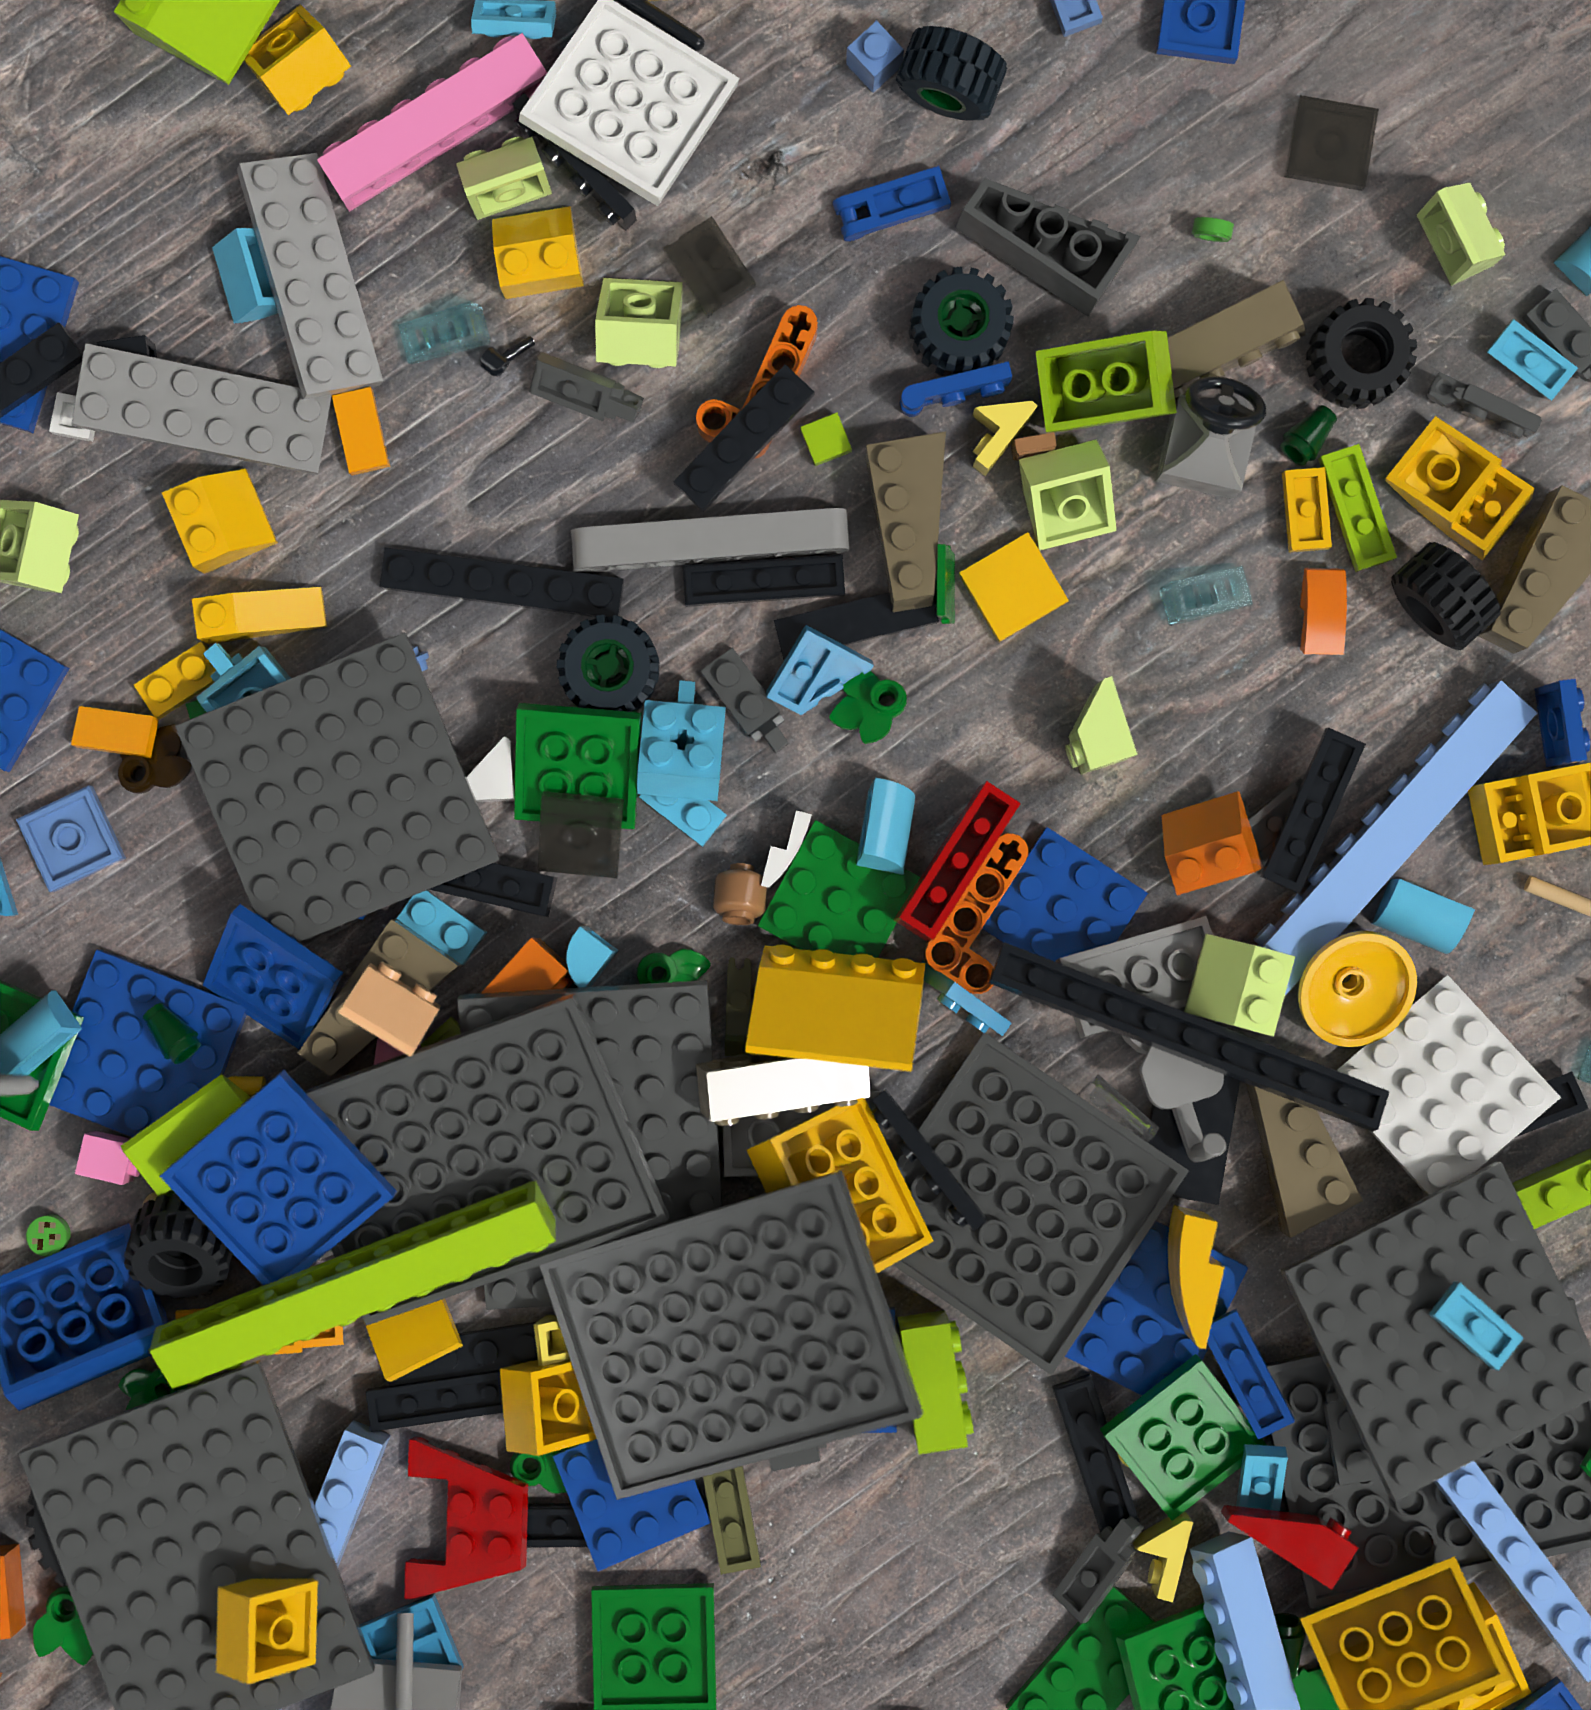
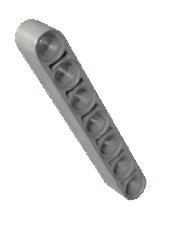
[571,508,850,572]

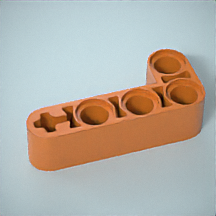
[696,305,818,459]
[924,834,1028,994]

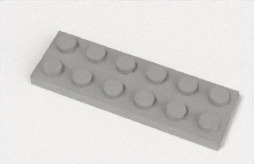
[237,153,383,400]
[71,343,331,475]

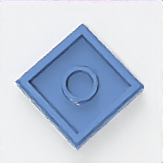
[16,785,126,892]

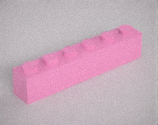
[317,33,547,212]

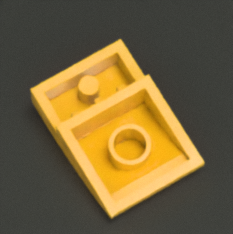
[1385,416,1535,561]
[1468,762,1591,866]
[1168,1205,1225,1349]

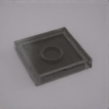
[1284,95,1379,191]
[537,791,624,879]

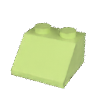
[456,137,552,220]
[1417,183,1506,286]
[595,278,683,368]
[1019,439,1117,551]
[0,500,79,593]
[1065,676,1138,775]
[1184,934,1295,1037]

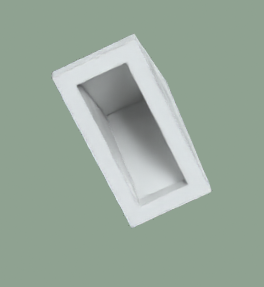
[467,736,516,802]

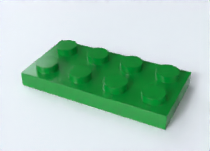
[1006,1585,1156,1710]

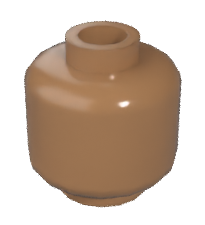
[713,863,767,925]

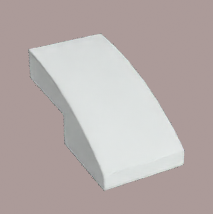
[761,811,812,888]

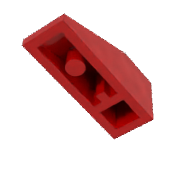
[1220,1505,1358,1590]

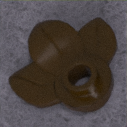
[118,724,192,794]

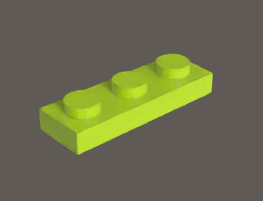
[1318,444,1397,573]

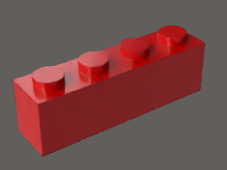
[894,781,1021,942]

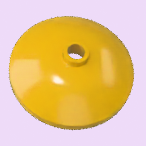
[1298,931,1417,1047]

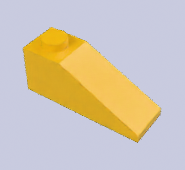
[192,587,327,644]

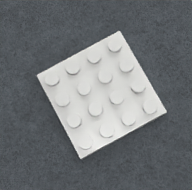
[519,0,740,206]
[1336,975,1561,1196]

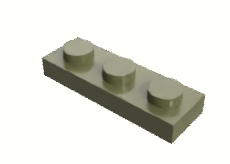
[703,1466,761,1575]

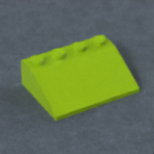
[114,0,280,85]

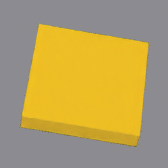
[958,532,1069,643]
[364,1299,463,1382]

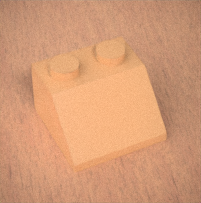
[338,962,441,1057]

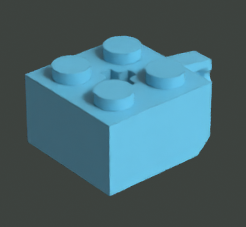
[196,643,291,713]
[637,680,726,801]

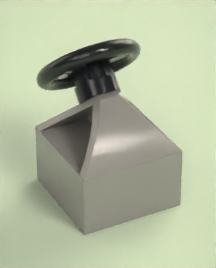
[1155,377,1266,499]

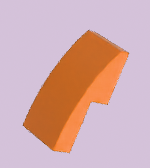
[1300,568,1347,655]

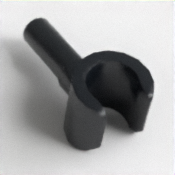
[480,336,535,376]

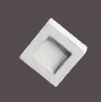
[49,392,95,442]

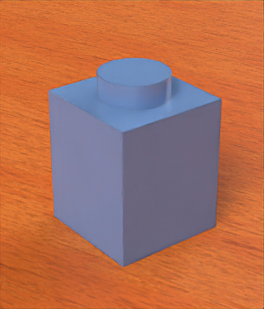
[846,20,904,93]

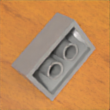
[331,1659,462,1710]

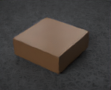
[1011,432,1057,461]

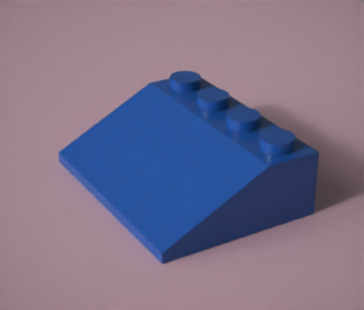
[0,1223,169,1411]

